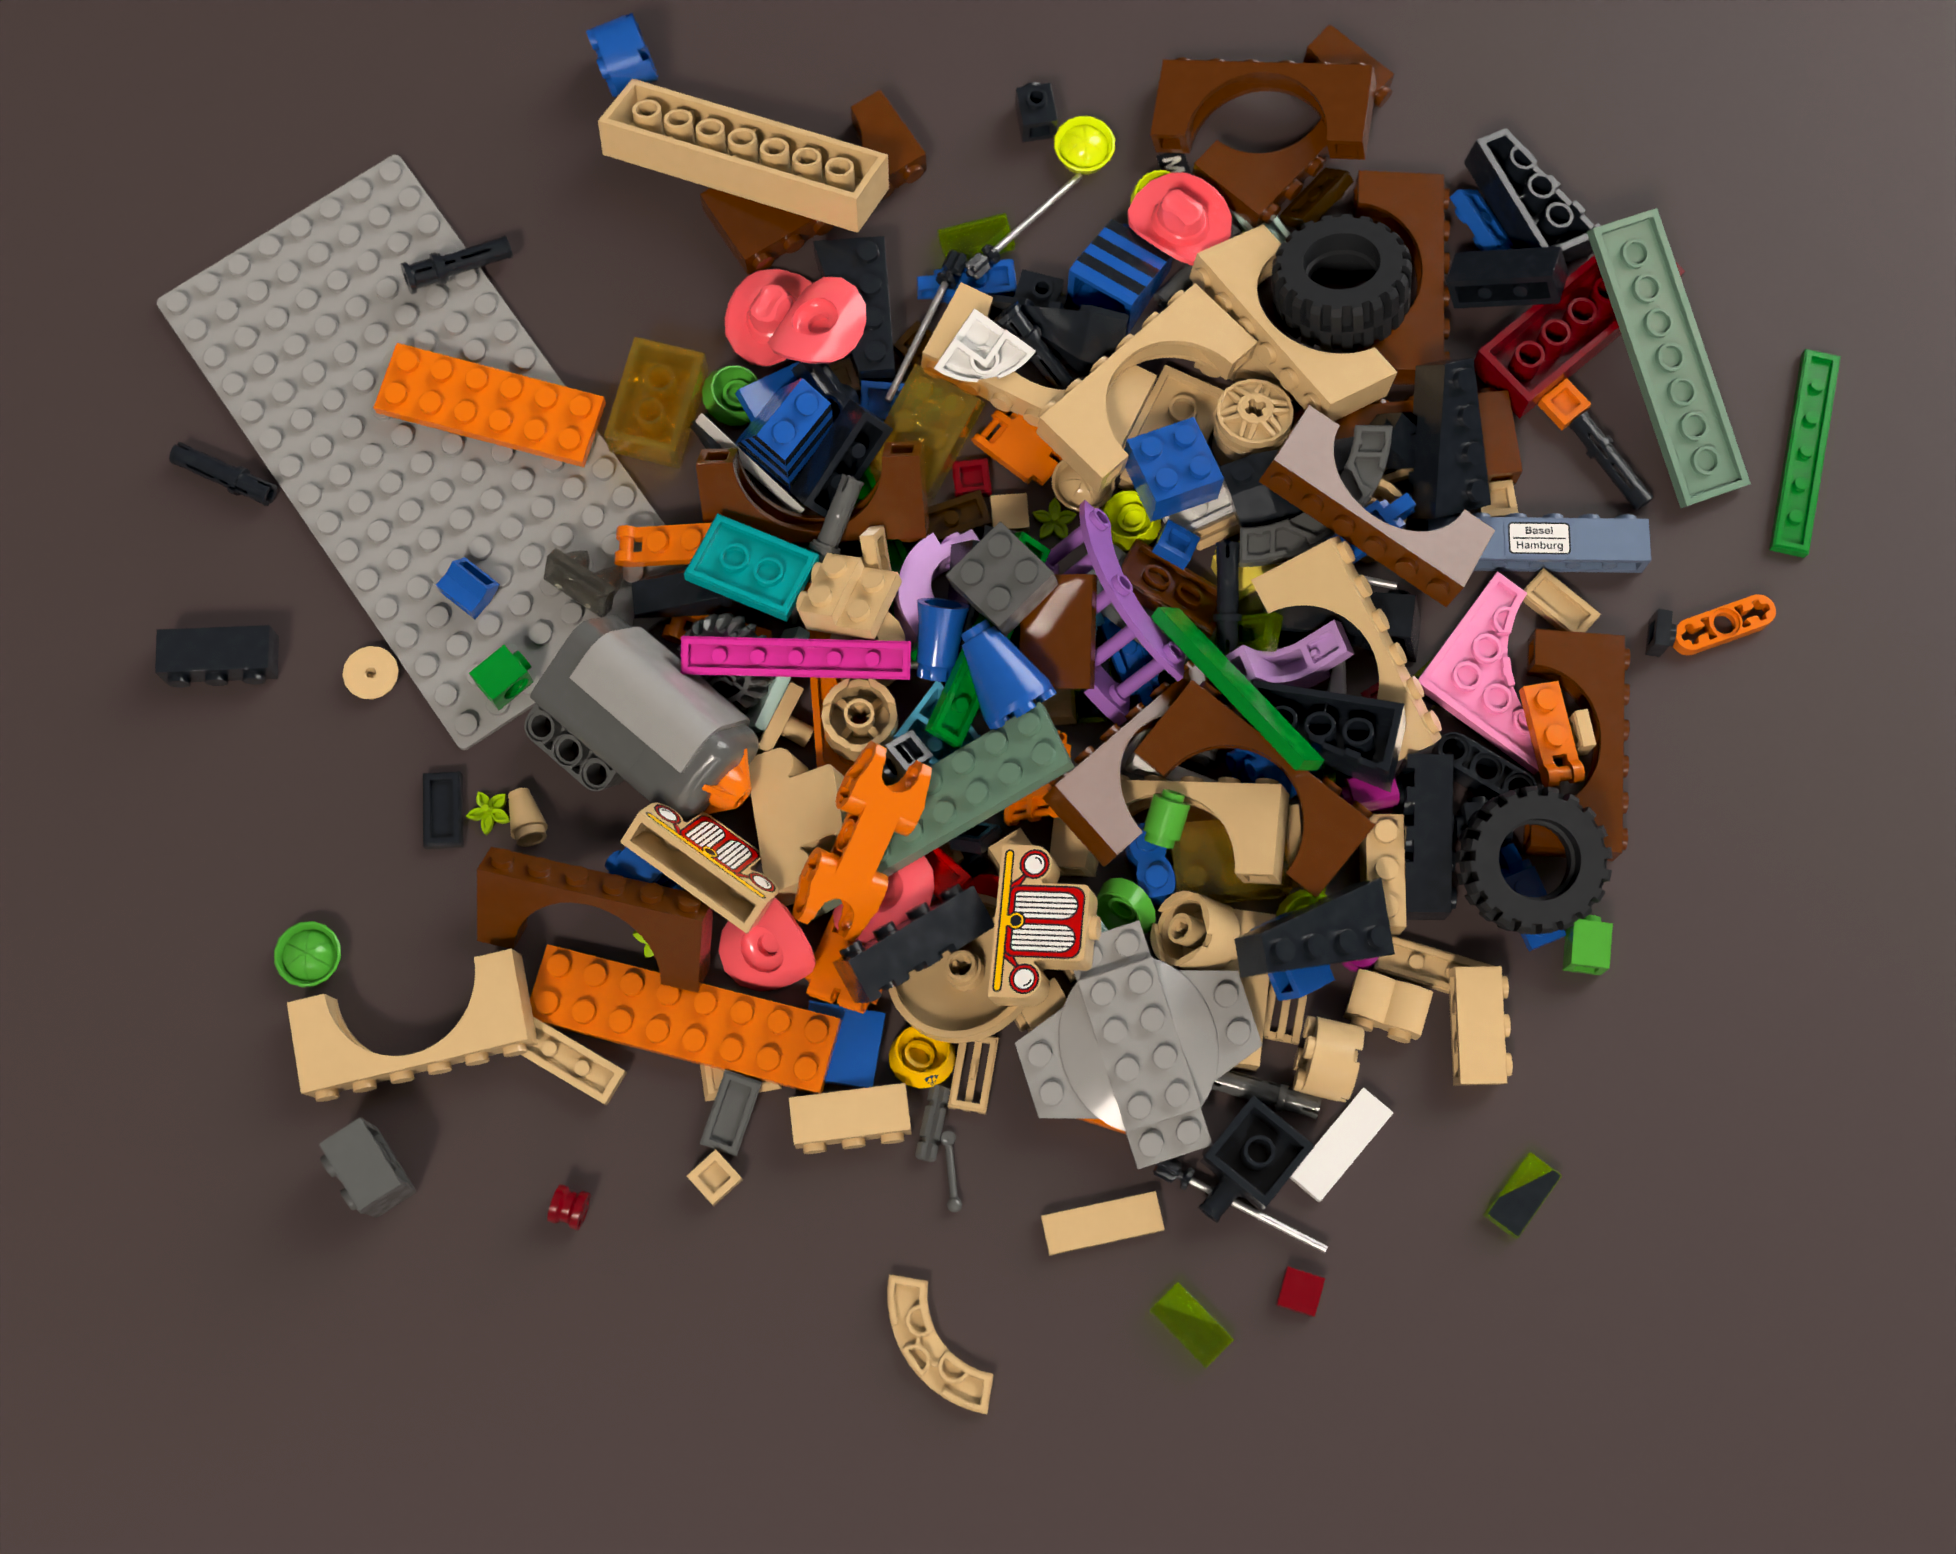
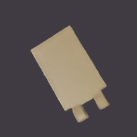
[1118,365,1224,491]

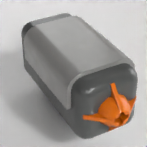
[524,615,759,821]

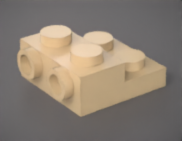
[796,553,902,640]

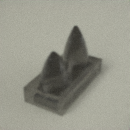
[543,548,623,617]

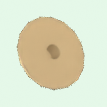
[343,646,399,700]

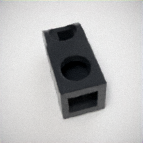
[882,730,933,786]

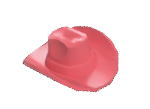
[1127,172,1232,266]
[725,269,813,367]
[768,277,866,364]
[833,855,934,943]
[718,898,816,992]

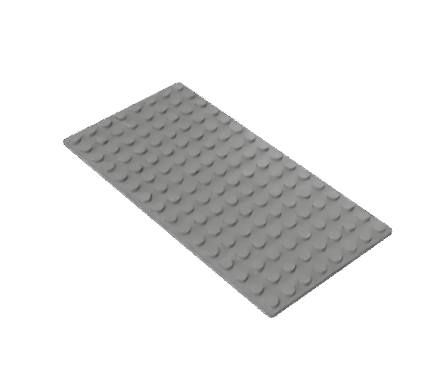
[157,155,686,750]

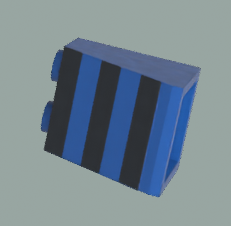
[1067,219,1173,336]
[734,378,833,493]

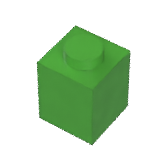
[1563,915,1613,975]

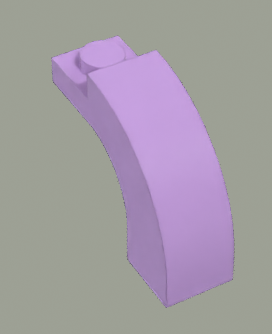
[893,529,979,651]
[1226,620,1355,688]

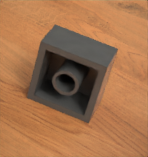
[946,521,1059,636]
[319,1117,417,1218]

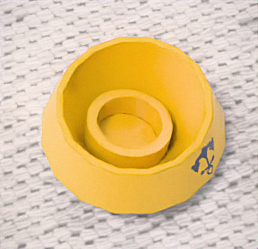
[888,1026,956,1088]

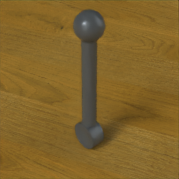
[940,1131,962,1212]

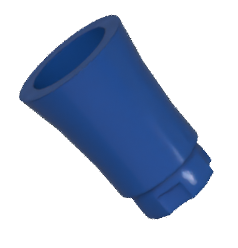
[916,598,970,682]

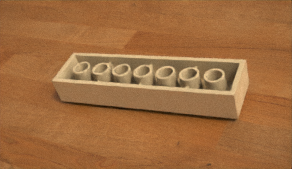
[598,79,889,233]

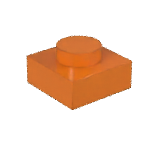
[1538,378,1591,430]

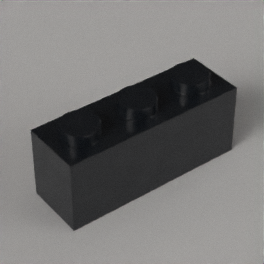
[1446,246,1568,309]
[790,399,893,517]
[155,625,279,688]

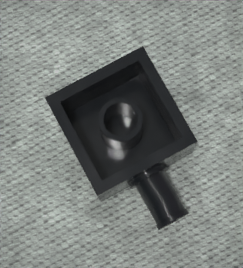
[1198,1096,1315,1223]

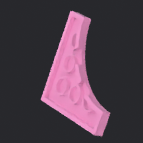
[1418,571,1539,775]

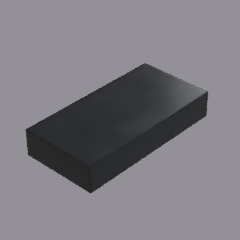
[423,771,464,850]

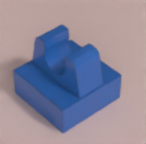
[1152,519,1200,570]

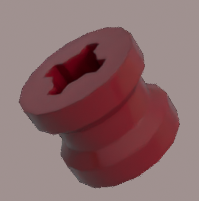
[547,1184,591,1231]

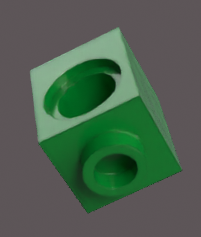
[469,645,533,710]

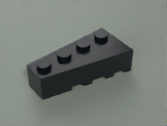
[1464,128,1601,264]
[1407,358,1491,519]

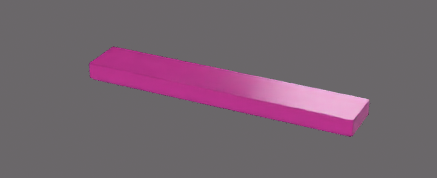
[681,636,911,680]

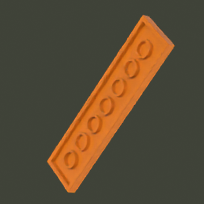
[530,944,842,1094]

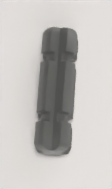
[915,1085,950,1162]

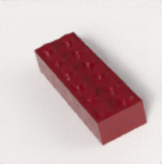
[1474,255,1685,419]

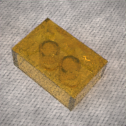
[604,337,709,469]
[870,364,986,500]
[1167,819,1293,903]

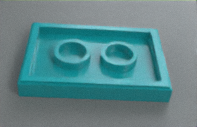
[684,513,819,622]

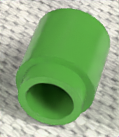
[1143,789,1191,849]

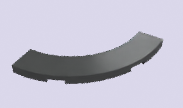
[1239,425,1393,567]

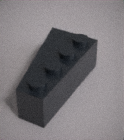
[813,236,895,386]
[1261,589,1421,662]
[1248,680,1406,793]
[1395,754,1457,920]
[1234,878,1395,978]
[832,883,994,1003]

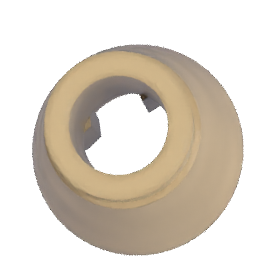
[508,788,548,847]

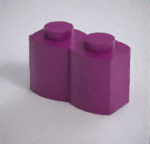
[1339,777,1400,814]

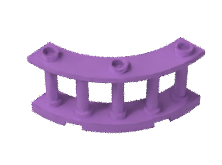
[1045,500,1185,726]

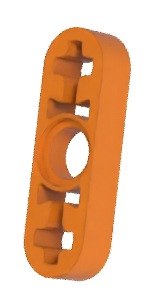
[1673,594,1776,655]

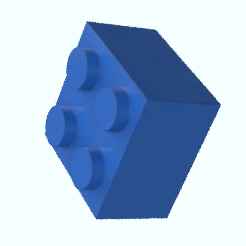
[1124,417,1224,522]

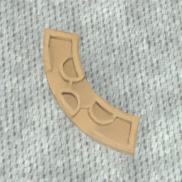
[888,1274,993,1415]

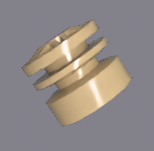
[1211,379,1294,466]

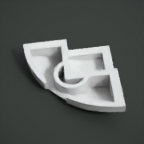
[933,309,1036,382]

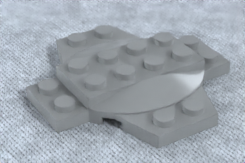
[1015,921,1263,1169]

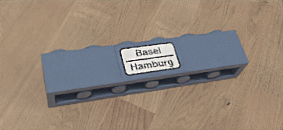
[1422,513,1651,573]

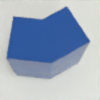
[436,557,500,620]

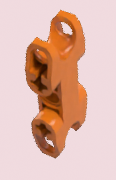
[792,741,932,942]

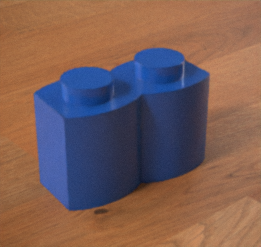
[1125,823,1176,906]

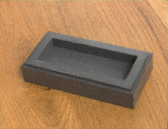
[700,1069,762,1156]

